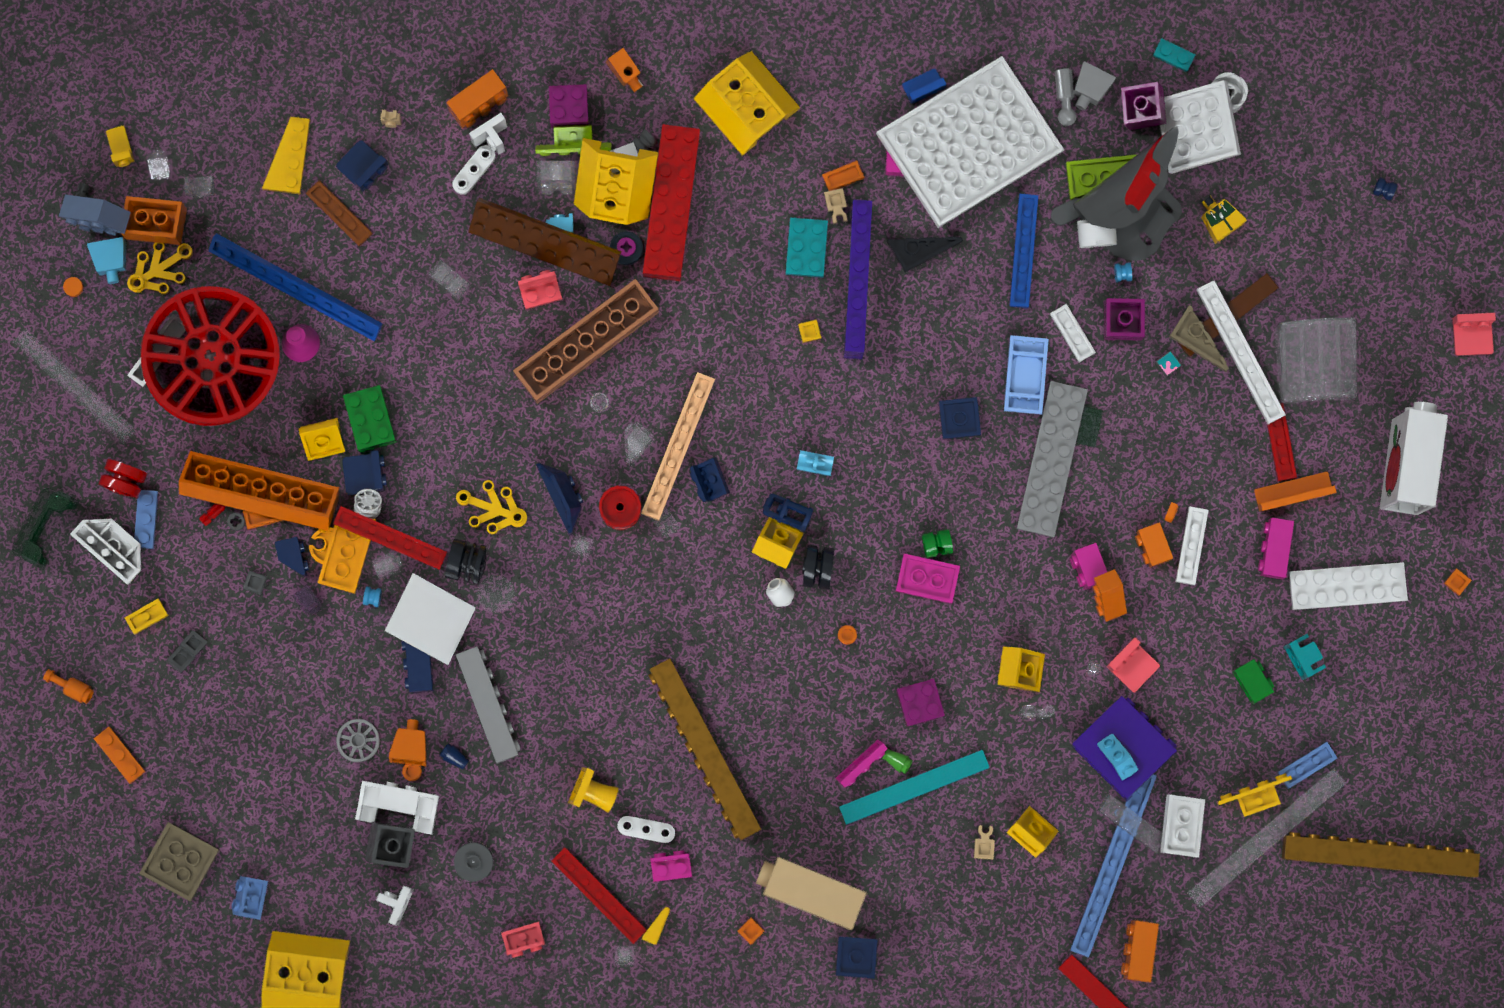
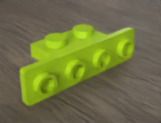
[535,125,612,156]

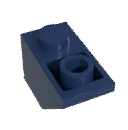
[275,537,310,577]

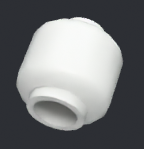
[766,578,795,607]

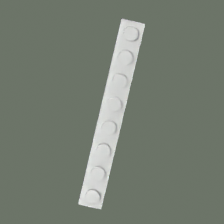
[1197,281,1286,424]

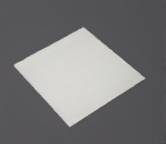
[385,573,475,665]

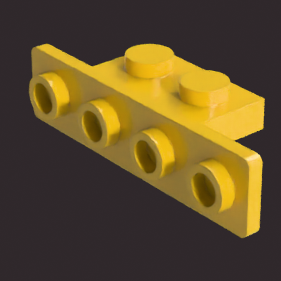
[1218,773,1292,817]

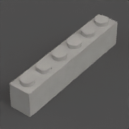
[456,646,521,764]

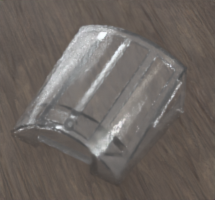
[1274,318,1357,404]

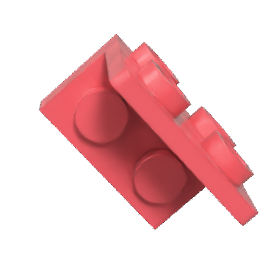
[518,270,562,310]
[1452,313,1496,356]
[1106,638,1160,693]

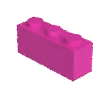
[1258,517,1294,580]

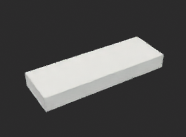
[1050,304,1096,362]

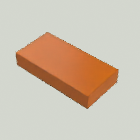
[822,161,864,191]
[243,511,284,530]

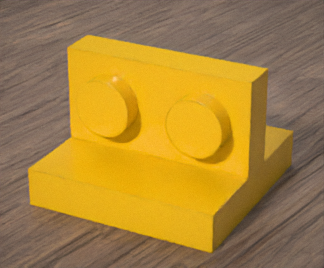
[299,418,345,461]
[1006,806,1059,858]

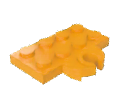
[309,519,377,594]

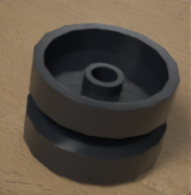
[802,545,834,590]

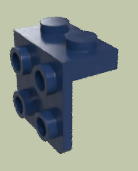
[336,140,388,192]
[342,450,387,495]

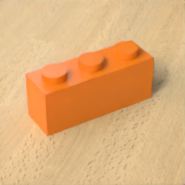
[1092,569,1127,622]

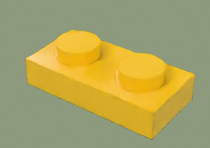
[125,598,169,635]

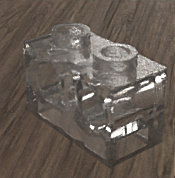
[428,259,471,302]

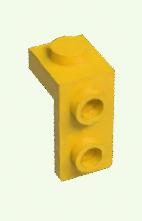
[106,126,135,167]

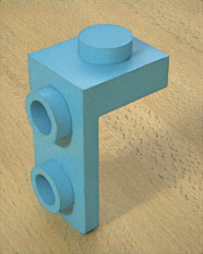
[1097,734,1138,781]

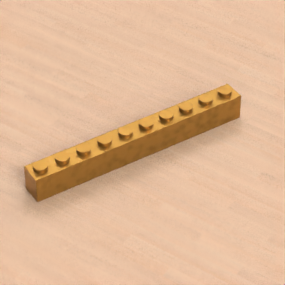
[648,658,761,841]
[1282,832,1480,878]

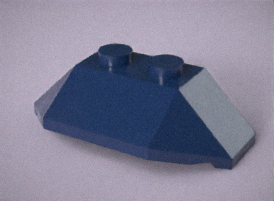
[536,463,584,536]

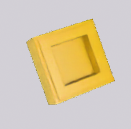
[798,320,821,343]

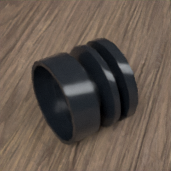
[445,539,487,585]

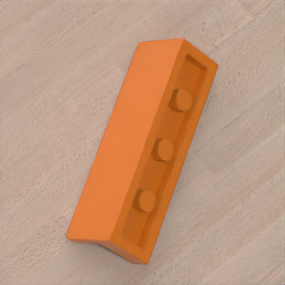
[1254,472,1337,512]

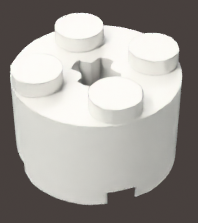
[1211,72,1248,113]
[1077,220,1117,248]

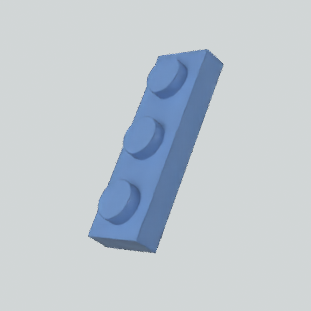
[134,490,158,549]
[1277,742,1337,789]

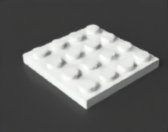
[1160,80,1241,174]

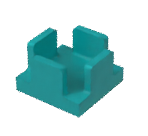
[1283,634,1326,680]

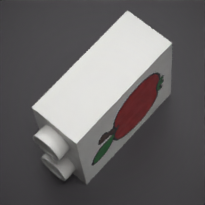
[1380,402,1448,515]

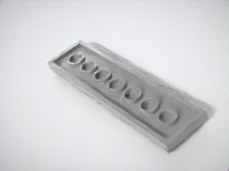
[1017,381,1088,538]

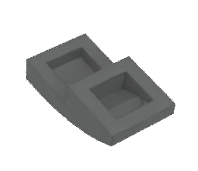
[166,630,208,674]

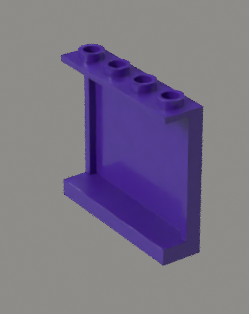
[1072,696,1177,801]

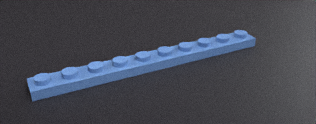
[1070,774,1157,958]

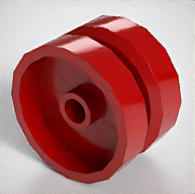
[98,459,147,499]
[599,485,642,530]

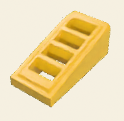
[642,907,670,945]

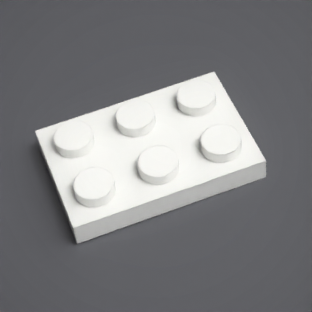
[1160,795,1205,857]

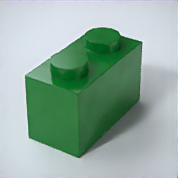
[1232,659,1274,705]

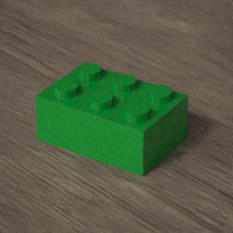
[343,385,397,453]

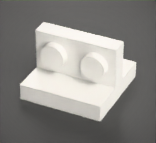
[469,113,507,155]
[377,886,414,925]

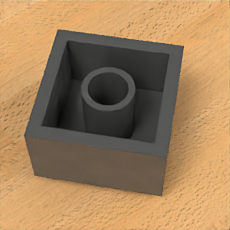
[365,822,415,868]

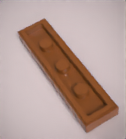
[306,180,373,247]

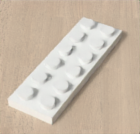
[1288,562,1408,610]

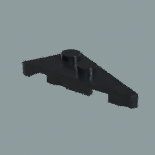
[887,236,963,273]

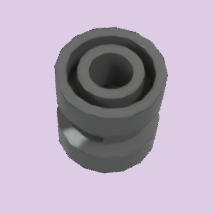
[631,129,657,152]

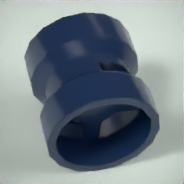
[1372,177,1398,201]

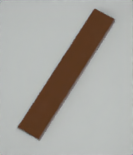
[1178,273,1279,358]

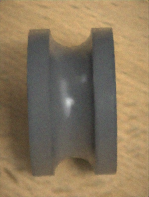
[227,513,246,531]

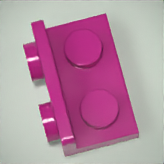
[650,850,692,882]

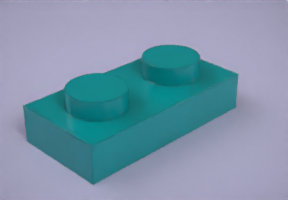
[1153,38,1195,73]

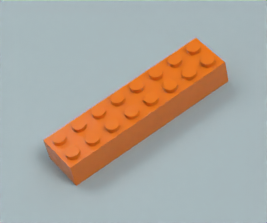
[179,451,339,531]

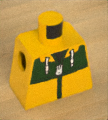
[1201,196,1247,244]

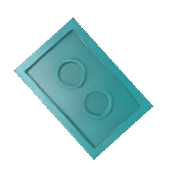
[786,218,828,278]

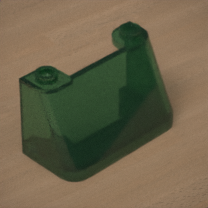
[12,488,79,570]

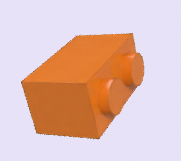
[1135,522,1173,568]

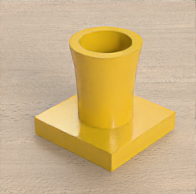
[568,767,618,813]

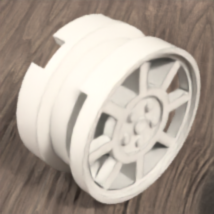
[354,489,382,519]

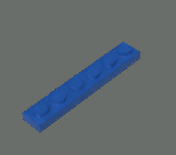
[1009,194,1038,308]

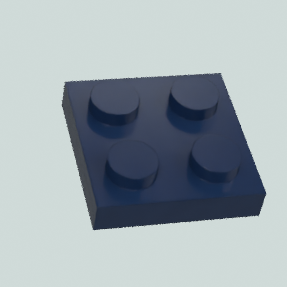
[939,397,981,440]
[836,936,878,979]

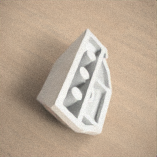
[70,519,141,585]

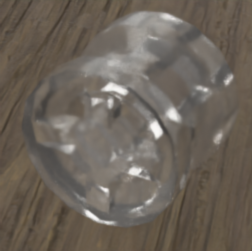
[590,392,609,413]

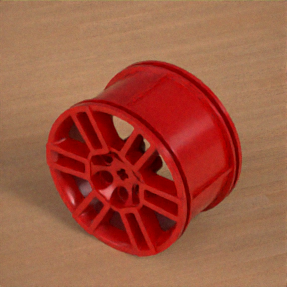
[141,286,280,426]

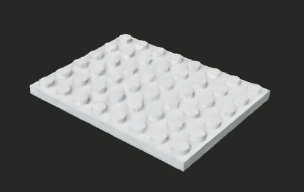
[876,56,1064,228]

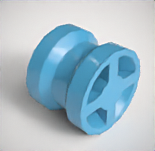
[1114,262,1132,283]
[363,586,382,608]

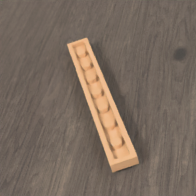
[641,372,715,521]

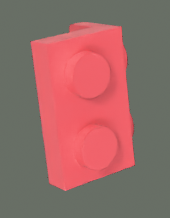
[501,922,545,958]

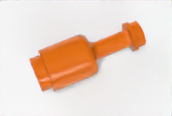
[43,669,94,704]

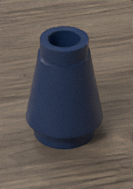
[439,743,469,770]

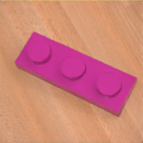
[835,740,888,787]

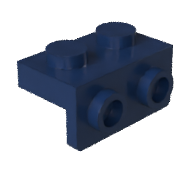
[690,458,730,502]

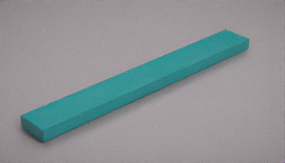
[839,750,990,825]

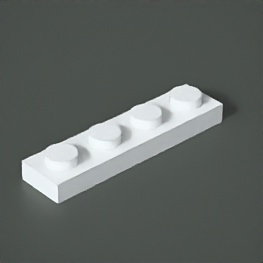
[1175,506,1208,586]

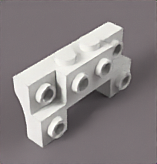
[355,781,440,835]

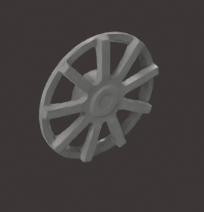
[336,719,380,762]

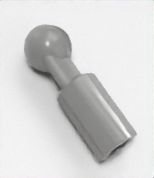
[1055,69,1077,126]

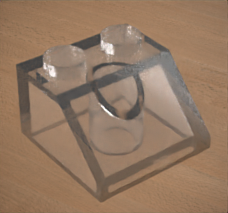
[624,421,655,469]

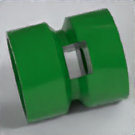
[922,529,953,558]

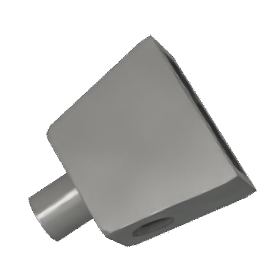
[1074,61,1116,111]

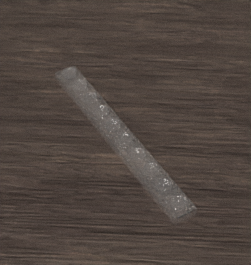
[1187,769,1346,908]

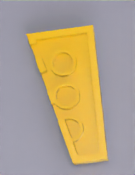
[262,117,310,194]

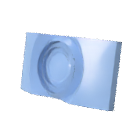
[1004,335,1049,415]

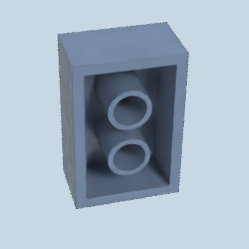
[59,195,131,235]

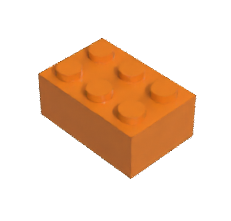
[446,69,508,129]
[121,196,187,245]
[1121,920,1159,983]

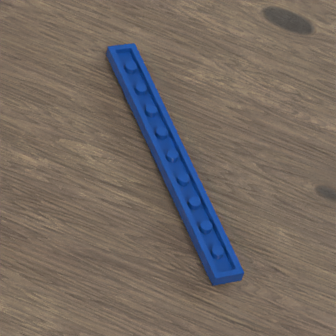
[208,233,383,341]

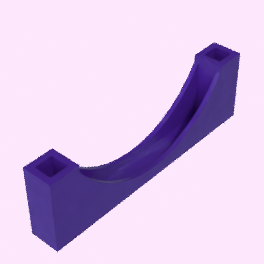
[843,200,872,359]

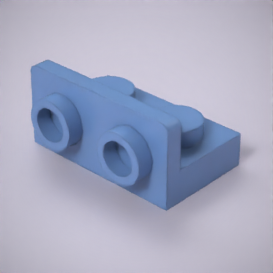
[231,876,268,920]

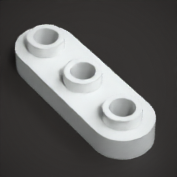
[453,145,495,195]
[618,816,675,843]

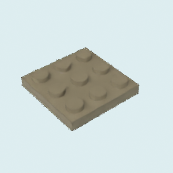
[139,822,220,901]

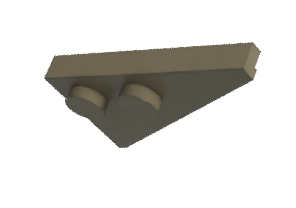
[1169,305,1229,372]

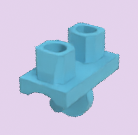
[797,450,834,476]

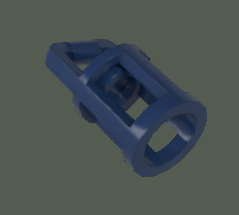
[762,494,814,533]

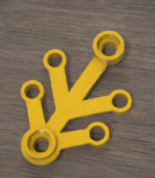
[127,242,193,295]
[456,480,527,535]

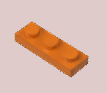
[94,727,146,784]

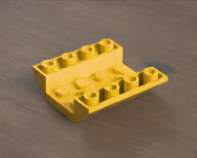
[694,51,800,156]
[574,138,658,225]
[262,931,350,1008]

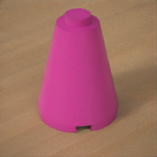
[282,324,320,362]

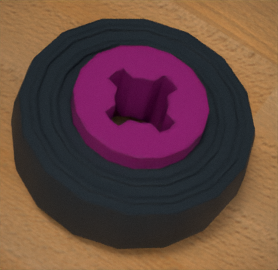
[609,231,644,266]

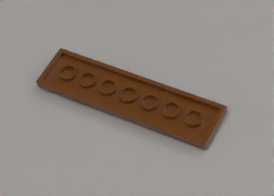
[468,198,622,286]

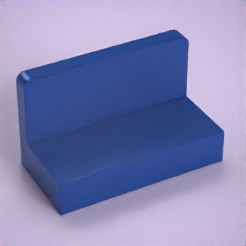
[902,68,946,105]

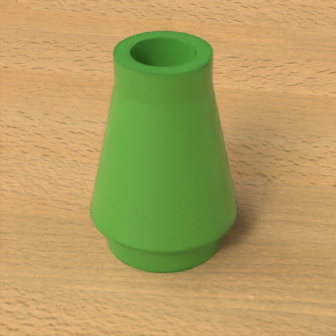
[882,749,913,774]

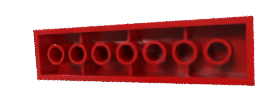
[643,124,700,282]

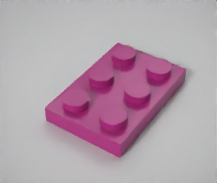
[895,554,960,604]

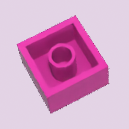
[1069,543,1107,590]

